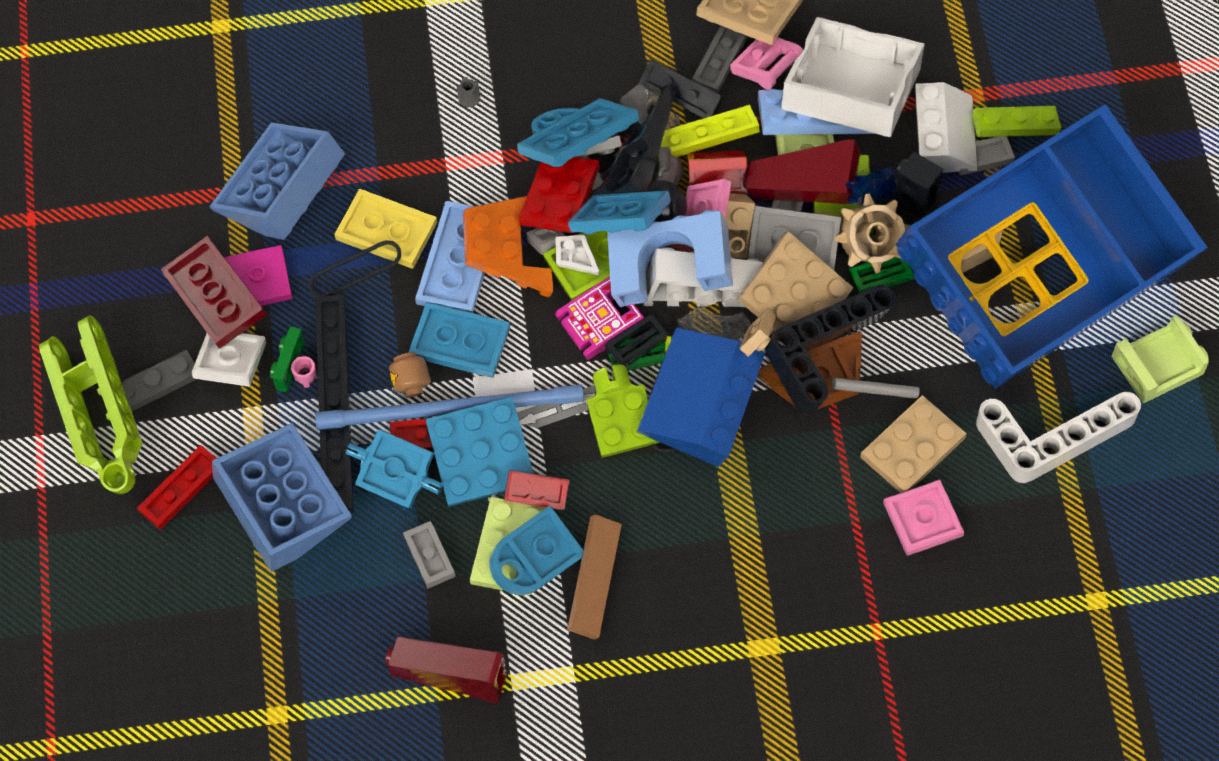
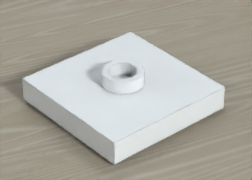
[192,333,266,387]

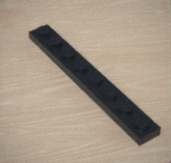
[315,295,354,513]

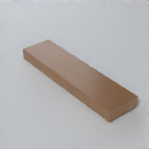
[567,514,622,640]

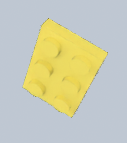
[334,189,437,269]

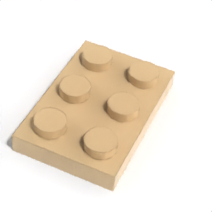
[860,395,967,493]

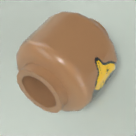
[389,352,431,398]

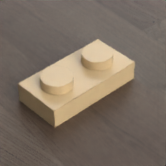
[740,308,776,357]

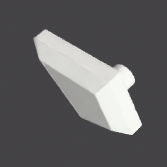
[556,235,599,275]

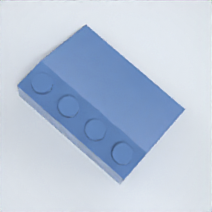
[209,122,345,240]
[212,423,352,572]

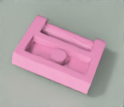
[730,37,803,90]

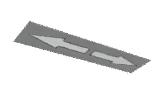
[517,385,596,428]

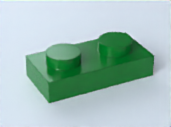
[270,326,305,393]

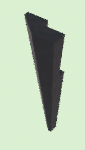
[588,84,676,199]

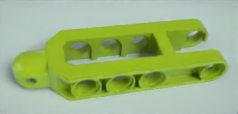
[39,315,143,494]

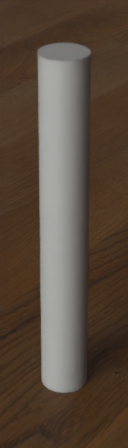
[832,378,919,399]

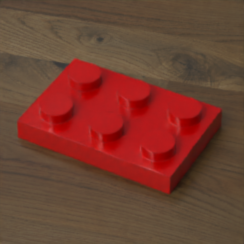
[519,157,600,234]

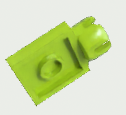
[586,364,659,458]

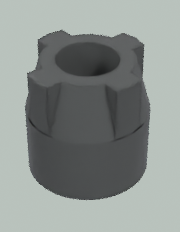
[457,77,480,107]

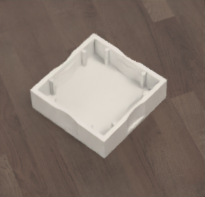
[781,17,924,137]

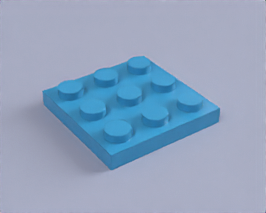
[426,397,533,507]

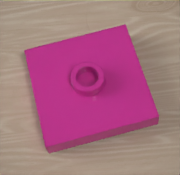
[225,245,293,306]

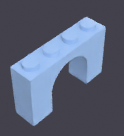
[607,210,733,307]

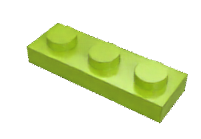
[972,106,1061,137]

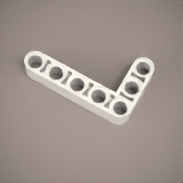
[976,392,1141,483]

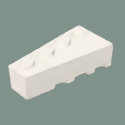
[642,248,763,307]

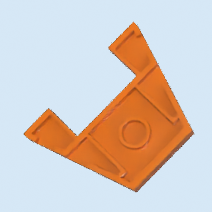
[463,196,553,297]

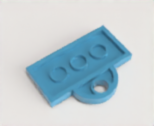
[517,98,639,167]

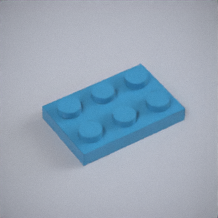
[568,191,671,234]
[408,302,510,378]

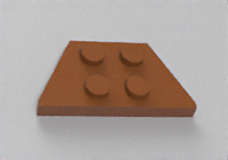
[757,331,862,414]

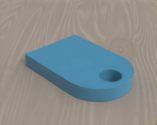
[489,506,583,595]

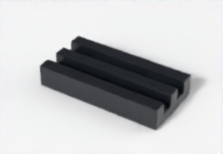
[604,313,669,367]

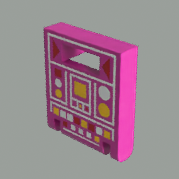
[555,276,644,360]

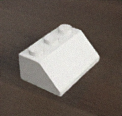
[915,82,977,173]

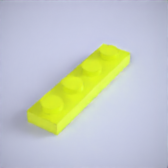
[656,105,760,163]

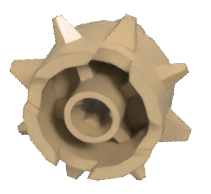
[834,194,910,273]

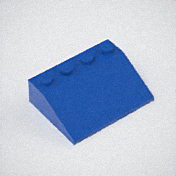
[637,328,765,467]

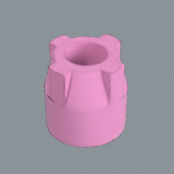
[291,356,318,388]

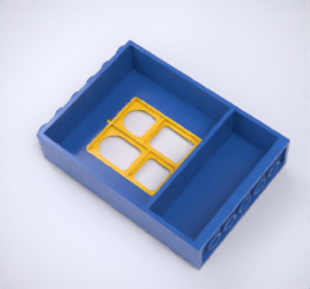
[895,104,1208,389]

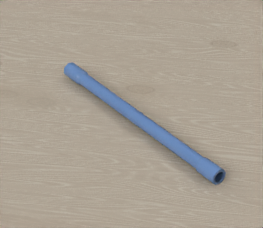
[315,384,584,430]

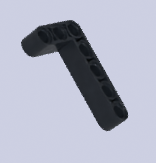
[765,285,896,414]

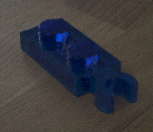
[846,167,895,205]

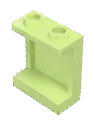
[1111,315,1209,403]

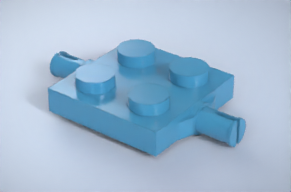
[346,429,443,508]

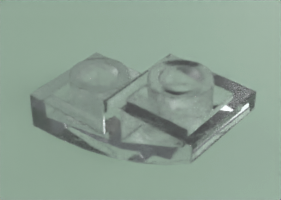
[619,83,680,130]

